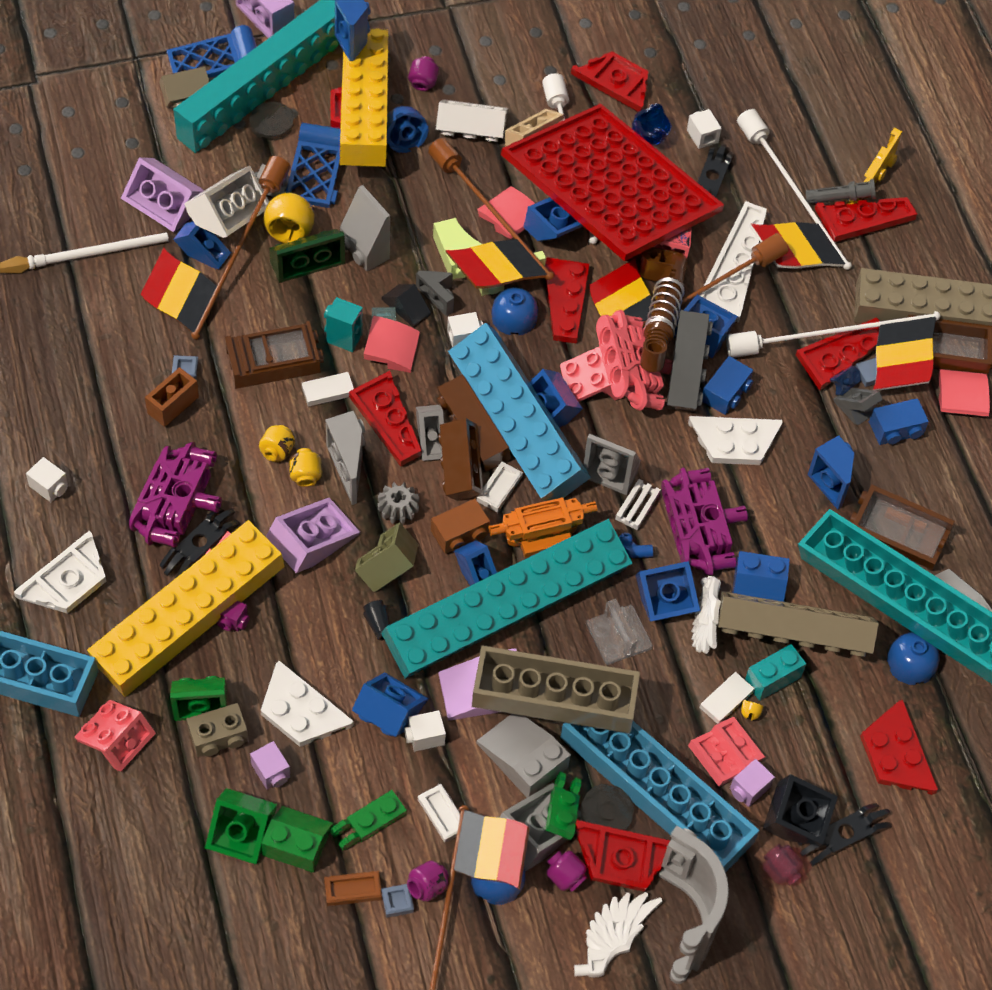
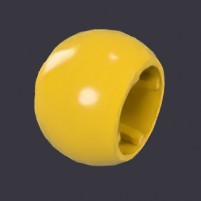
[264,193,314,243]

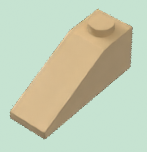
[505,109,564,146]

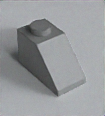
[416,405,444,461]

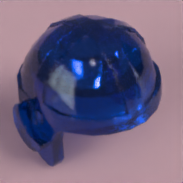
[632,104,672,145]

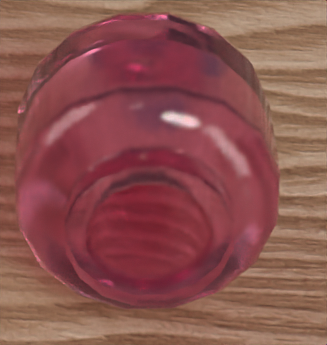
[763,844,803,886]

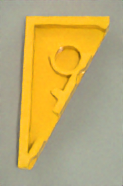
[847,128,902,204]

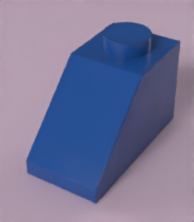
[173,221,231,269]
[454,540,497,586]

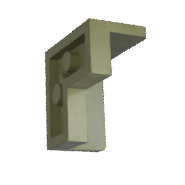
[355,522,418,592]

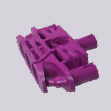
[129,442,222,548]
[661,467,748,576]

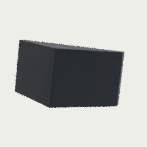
[382,284,431,328]

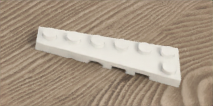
[699,201,767,322]

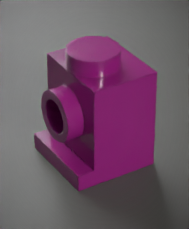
[217,601,249,632]

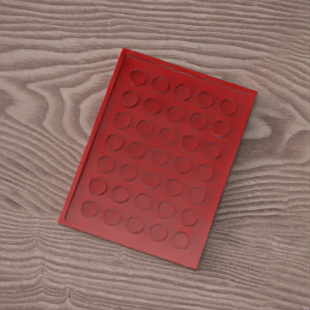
[501,103,724,261]

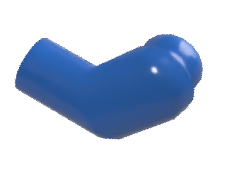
[619,533,653,558]

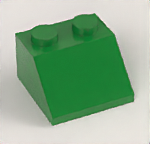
[170,676,227,721]
[205,788,277,865]
[261,806,333,873]

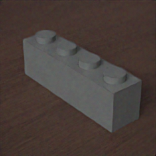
[666,310,713,412]

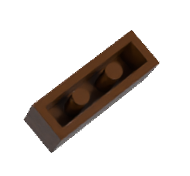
[439,418,484,501]

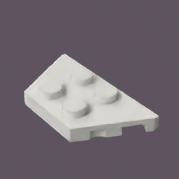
[688,416,782,465]
[14,531,106,613]
[261,661,354,747]

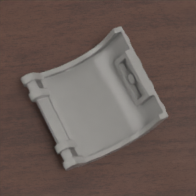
[659,826,728,984]

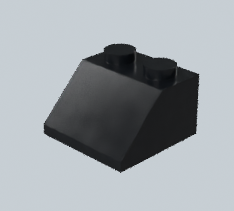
[762,774,838,846]

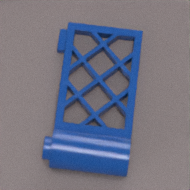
[166,25,257,78]
[286,123,341,208]

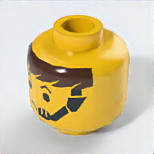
[259,425,295,462]
[289,448,322,487]

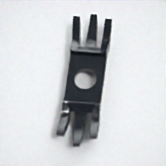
[697,144,734,198]
[159,508,240,578]
[797,803,892,867]

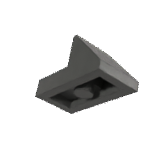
[416,271,454,316]
[833,388,883,425]

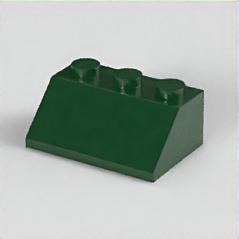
[269,229,345,283]

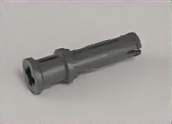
[806,178,876,204]

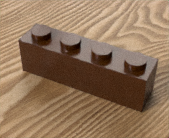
[436,374,511,472]

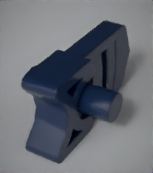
[830,366,861,395]

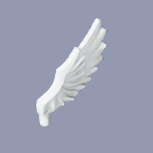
[691,576,721,654]
[574,892,662,978]

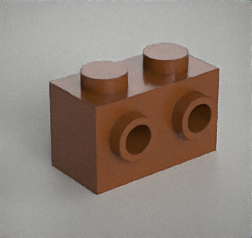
[145,367,199,427]
[431,498,490,554]

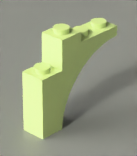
[433,218,546,296]

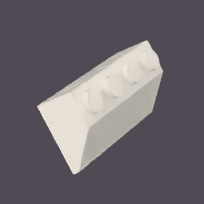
[184,166,269,238]

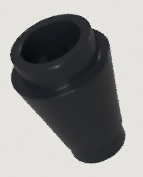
[363,600,390,640]

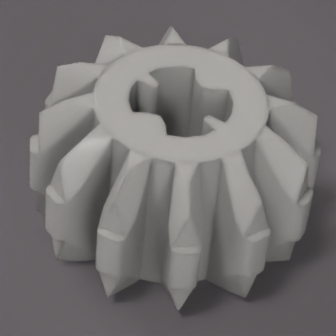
[378,482,419,525]

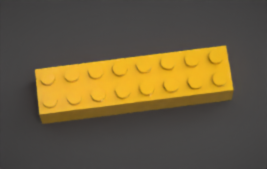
[340,29,388,167]
[87,520,285,697]

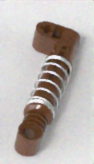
[639,247,688,372]

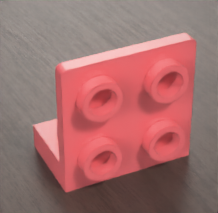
[560,347,618,402]
[75,700,156,772]

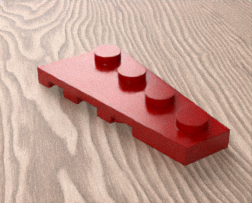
[815,197,917,242]
[545,257,590,344]
[349,371,421,467]

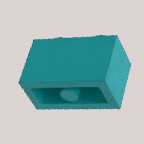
[324,297,363,352]
[745,644,806,701]

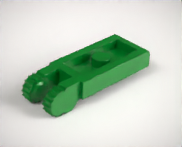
[545,771,581,840]
[330,790,407,850]

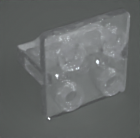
[586,599,653,665]

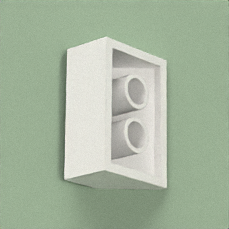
[436,100,508,141]

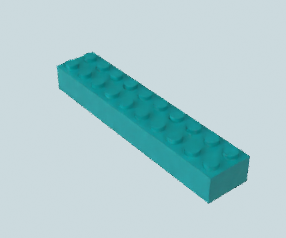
[173,0,340,153]
[798,509,992,684]
[381,519,632,679]

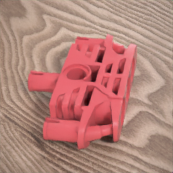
[596,310,672,411]

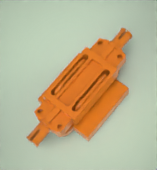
[488,497,597,558]

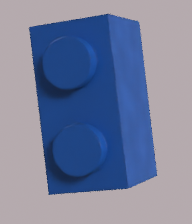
[702,356,753,415]
[869,398,929,445]

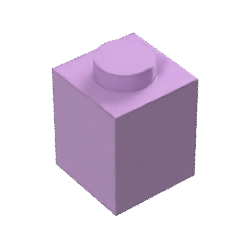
[250,741,290,790]
[730,759,775,807]

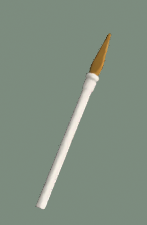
[0,232,169,273]

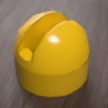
[741,700,764,721]

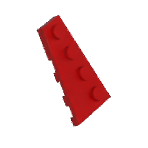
[796,317,880,391]

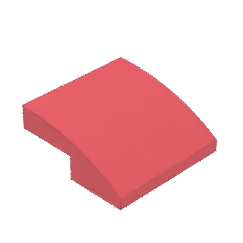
[477,186,535,239]
[364,315,420,373]
[938,369,990,416]
[688,716,765,787]

